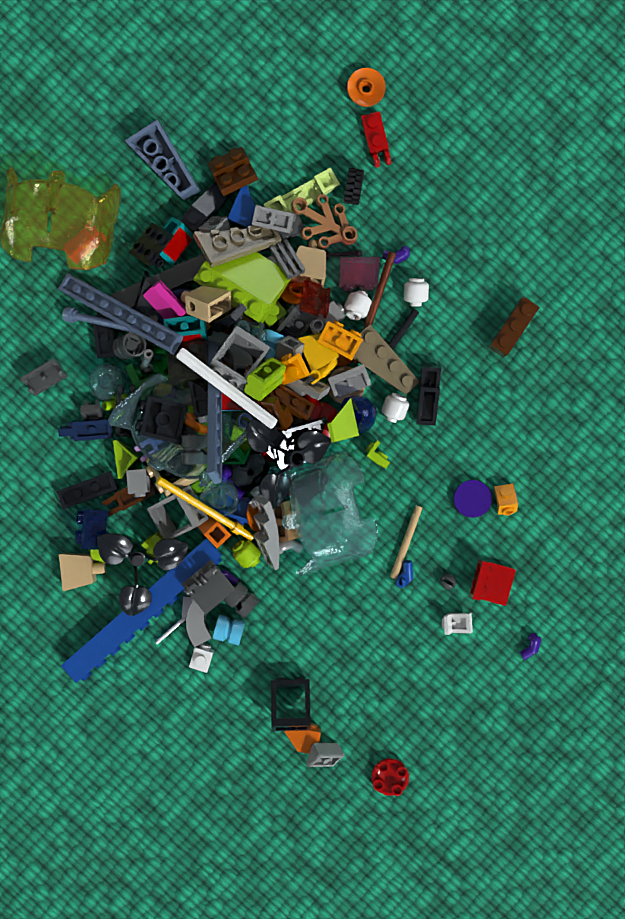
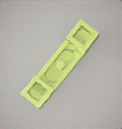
[263,168,340,213]

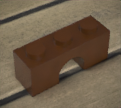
[488,297,540,357]

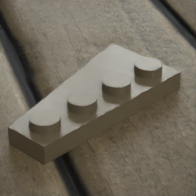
[193,225,281,268]
[353,324,420,394]

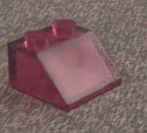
[339,257,379,291]

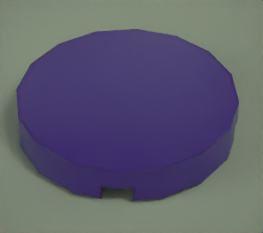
[453,480,492,518]

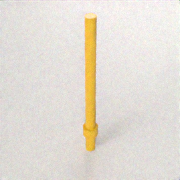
[156,476,254,541]

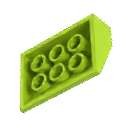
[193,252,292,325]

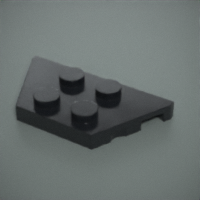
[266,416,328,470]

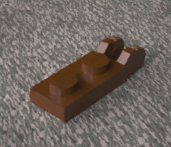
[102,477,158,516]

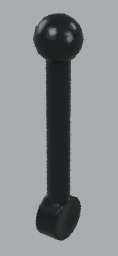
[326,249,362,259]

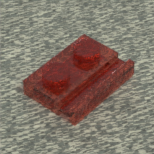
[299,280,331,318]

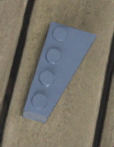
[125,120,202,201]

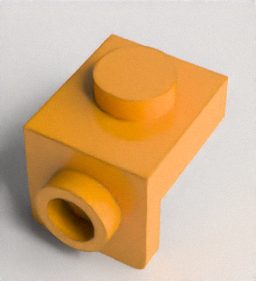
[494,484,518,515]

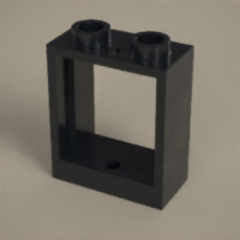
[271,677,311,732]

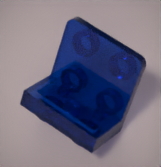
[75,507,108,550]

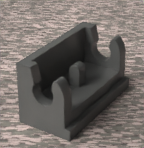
[20,358,68,396]

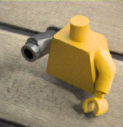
[298,319,339,385]

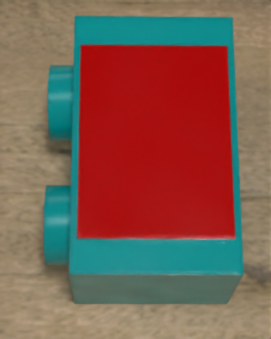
[160,217,194,266]
[163,316,208,345]

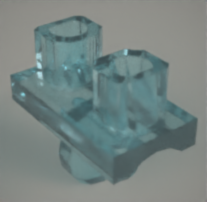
[233,320,268,343]

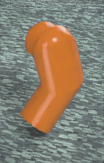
[184,412,208,434]

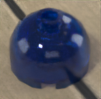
[341,395,377,434]

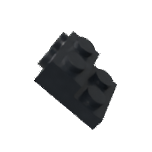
[135,395,187,444]

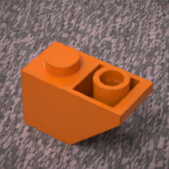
[198,515,233,548]
[284,723,321,754]

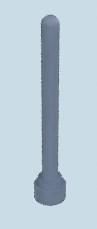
[62,306,134,333]

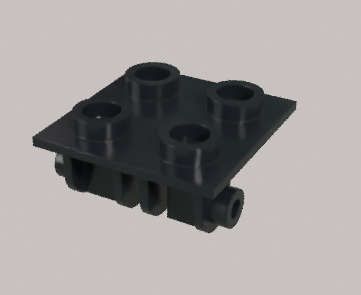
[129,223,174,268]

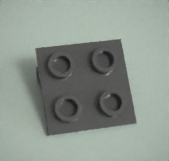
[181,560,236,614]

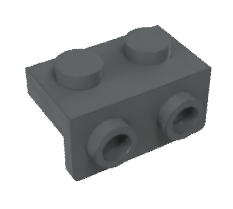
[275,300,320,340]

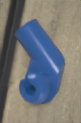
[396,560,413,588]

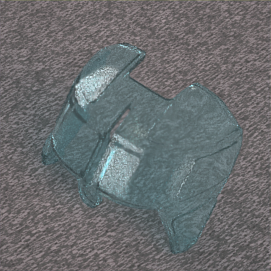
[108,373,246,488]
[269,451,378,576]

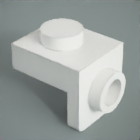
[442,613,473,635]

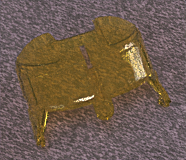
[0,167,121,270]

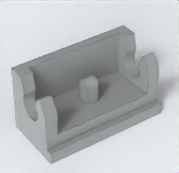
[252,205,296,233]
[327,364,371,399]

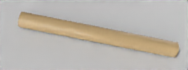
[390,505,422,579]

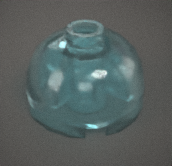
[89,363,129,401]
[200,479,239,516]

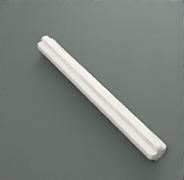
[176,348,278,429]

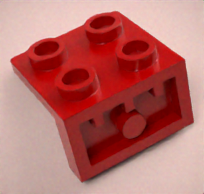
[469,559,516,606]

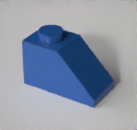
[228,185,255,229]

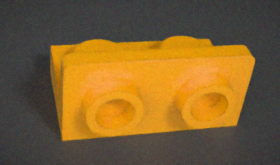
[317,320,363,360]
[276,353,310,385]

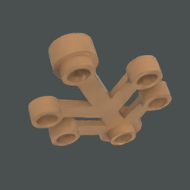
[291,194,358,249]

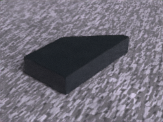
[188,381,208,418]

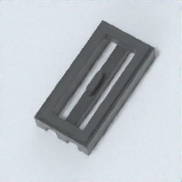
[269,239,305,280]

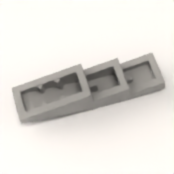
[253,493,280,571]

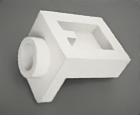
[189,643,214,673]

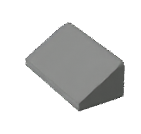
[306,743,344,767]

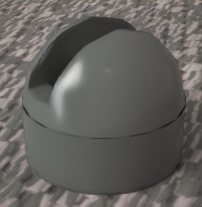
[440,574,456,590]

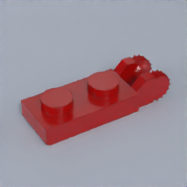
[361,111,391,168]

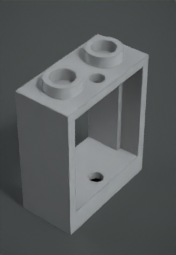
[209,326,270,390]
[147,485,209,539]

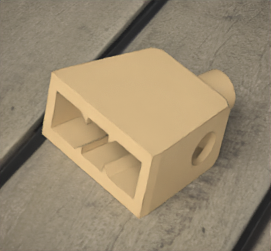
[289,240,326,288]
[181,286,231,322]
[59,553,106,591]

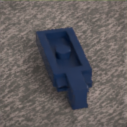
[58,418,114,441]

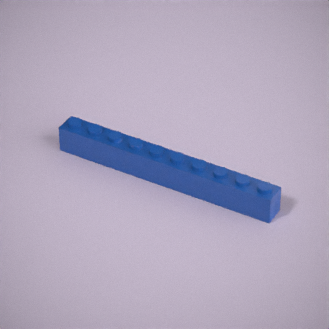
[61,538,223,683]

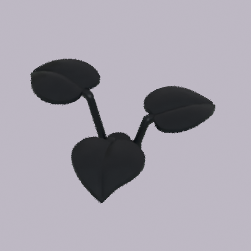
[246,419,332,509]
[97,533,188,616]

